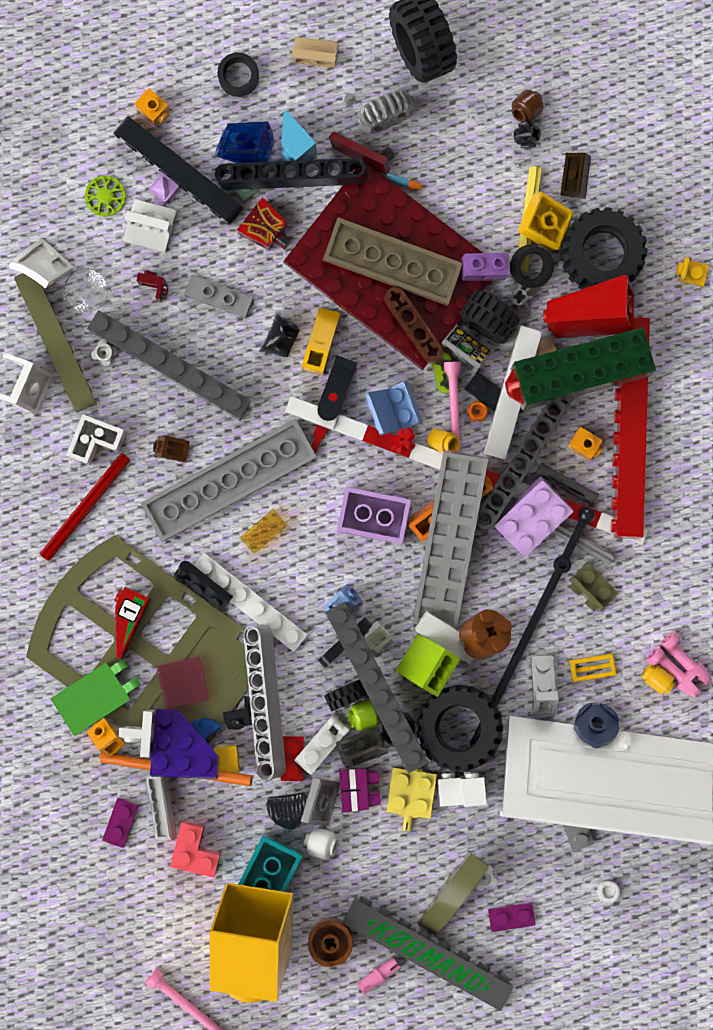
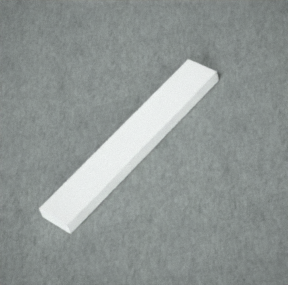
[483,326,542,460]

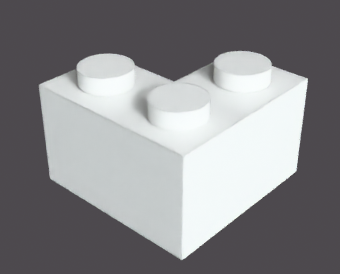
[66,414,127,466]
[437,771,487,807]

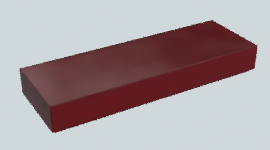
[329,131,391,175]

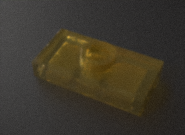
[240,509,288,554]

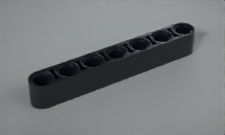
[113,116,244,226]
[214,158,368,190]

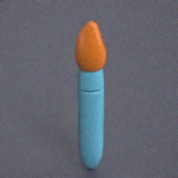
[378,171,423,190]

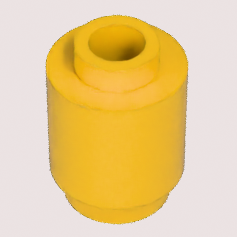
[427,428,460,453]
[641,664,675,695]

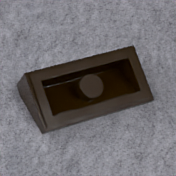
[560,153,591,199]

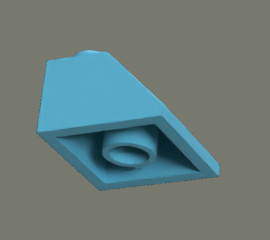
[281,110,317,161]

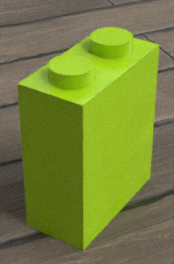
[395,634,461,697]

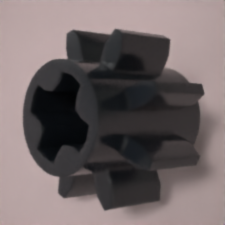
[513,121,541,149]

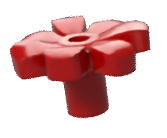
[391,427,415,453]

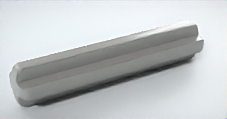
[554,524,615,565]

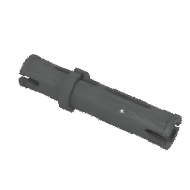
[534,462,599,506]

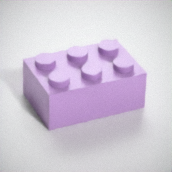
[494,476,574,557]
[337,487,411,545]

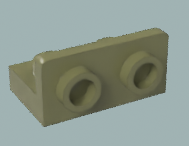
[569,562,619,612]

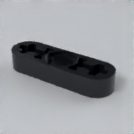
[318,617,372,668]

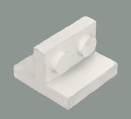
[123,199,177,253]
[119,709,156,757]

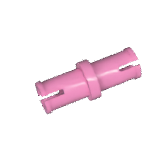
[357,957,401,995]

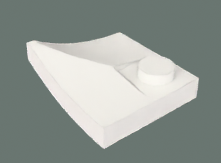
[9,238,74,288]

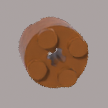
[459,609,512,660]
[308,917,353,967]

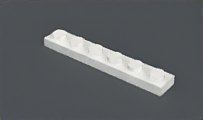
[194,553,308,652]

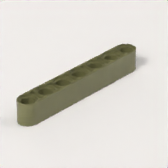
[14,273,97,413]

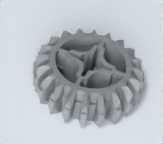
[357,90,415,134]

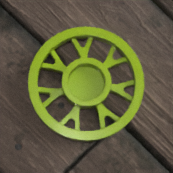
[85,176,126,217]

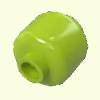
[347,700,380,732]

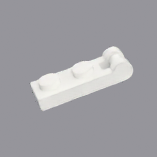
[294,713,351,775]

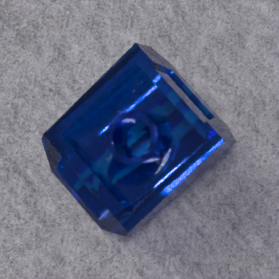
[214,121,274,163]

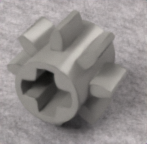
[505,283,533,311]

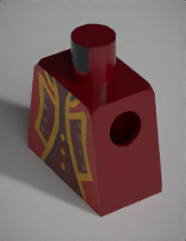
[237,197,292,251]

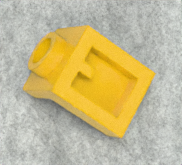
[675,257,709,287]

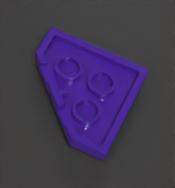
[150,709,220,779]

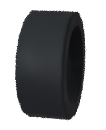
[217,52,259,97]
[510,245,554,288]

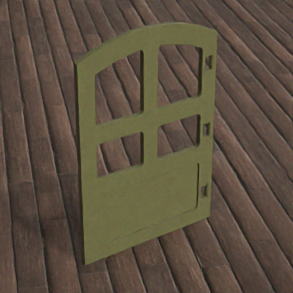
[26,535,275,744]

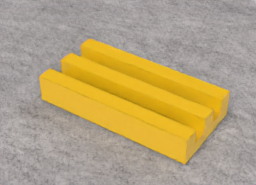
[569,653,617,682]

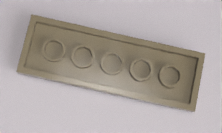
[323,218,463,306]

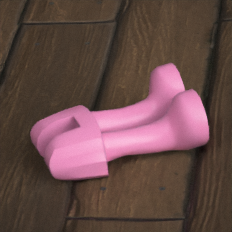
[645,631,712,698]

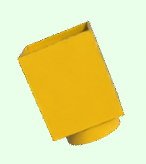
[210,882,293,1003]

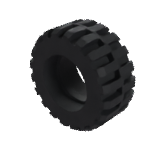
[389,0,457,83]
[560,207,648,290]
[416,685,504,771]

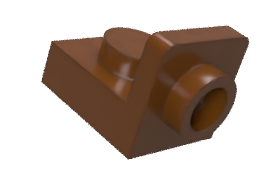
[153,435,190,463]

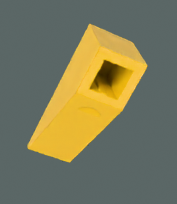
[302,307,341,376]

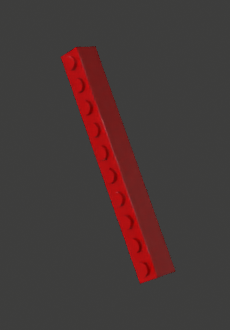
[610,317,650,539]

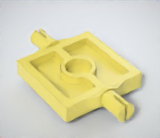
[386,767,437,831]

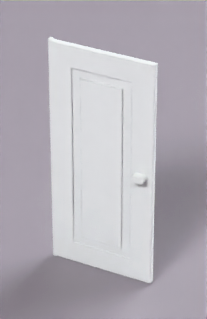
[500,716,713,845]

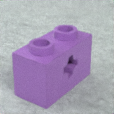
[460,253,510,281]

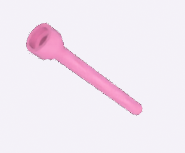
[444,361,462,453]
[145,969,223,1030]

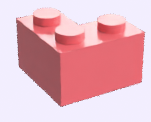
[170,820,221,878]

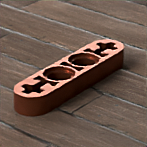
[384,287,443,363]

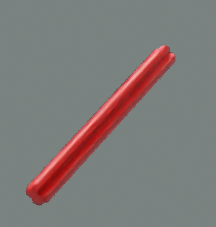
[40,453,130,561]

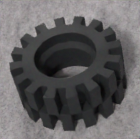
[324,679,368,712]

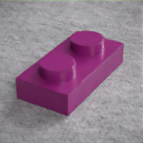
[102,798,139,848]
[488,902,536,932]

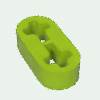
[432,352,452,394]

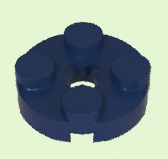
[573,703,620,749]

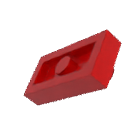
[281,736,304,781]

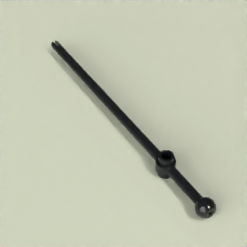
[470,507,595,746]

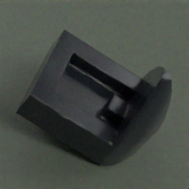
[223,696,252,730]

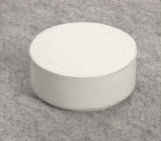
[597,880,620,903]

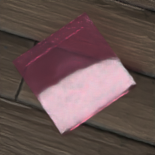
[156,656,210,709]

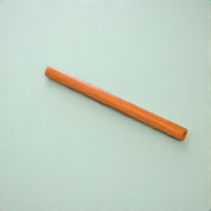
[100,753,253,787]

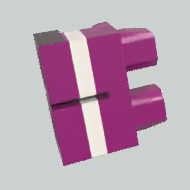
[339,768,381,813]

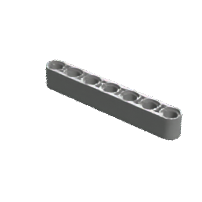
[243,625,286,781]

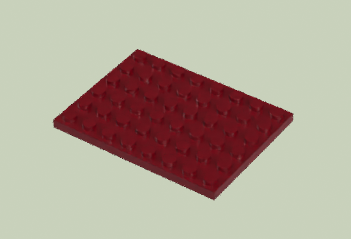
[283,160,491,371]

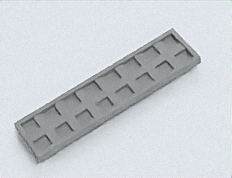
[413,450,488,629]

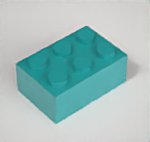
[238,833,303,892]

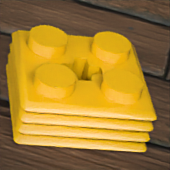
[518,192,574,252]

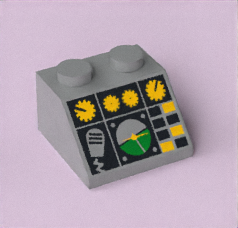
[441,325,492,374]

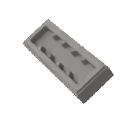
[184,275,253,319]
[146,774,177,841]

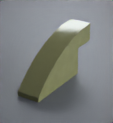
[417,852,489,936]

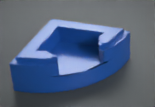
[191,718,222,740]

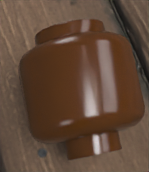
[511,90,544,122]

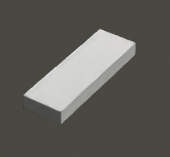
[415,611,474,665]

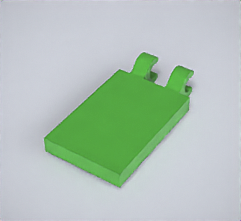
[51,659,141,736]

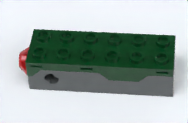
[505,327,656,411]

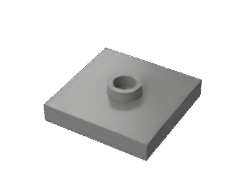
[301,778,340,825]

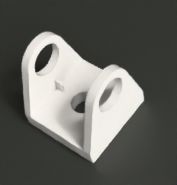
[0,353,53,415]

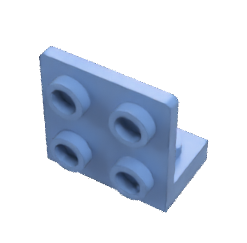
[365,381,423,435]

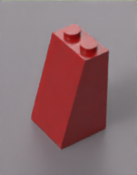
[543,275,635,338]

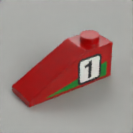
[114,587,151,659]

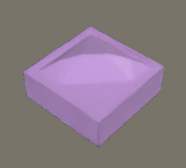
[149,172,180,204]

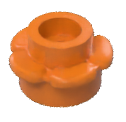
[467,401,488,422]

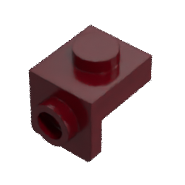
[136,271,169,303]

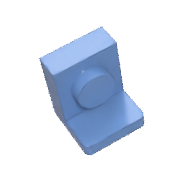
[323,584,362,611]

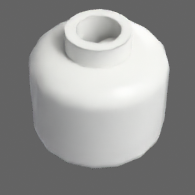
[304,828,339,860]

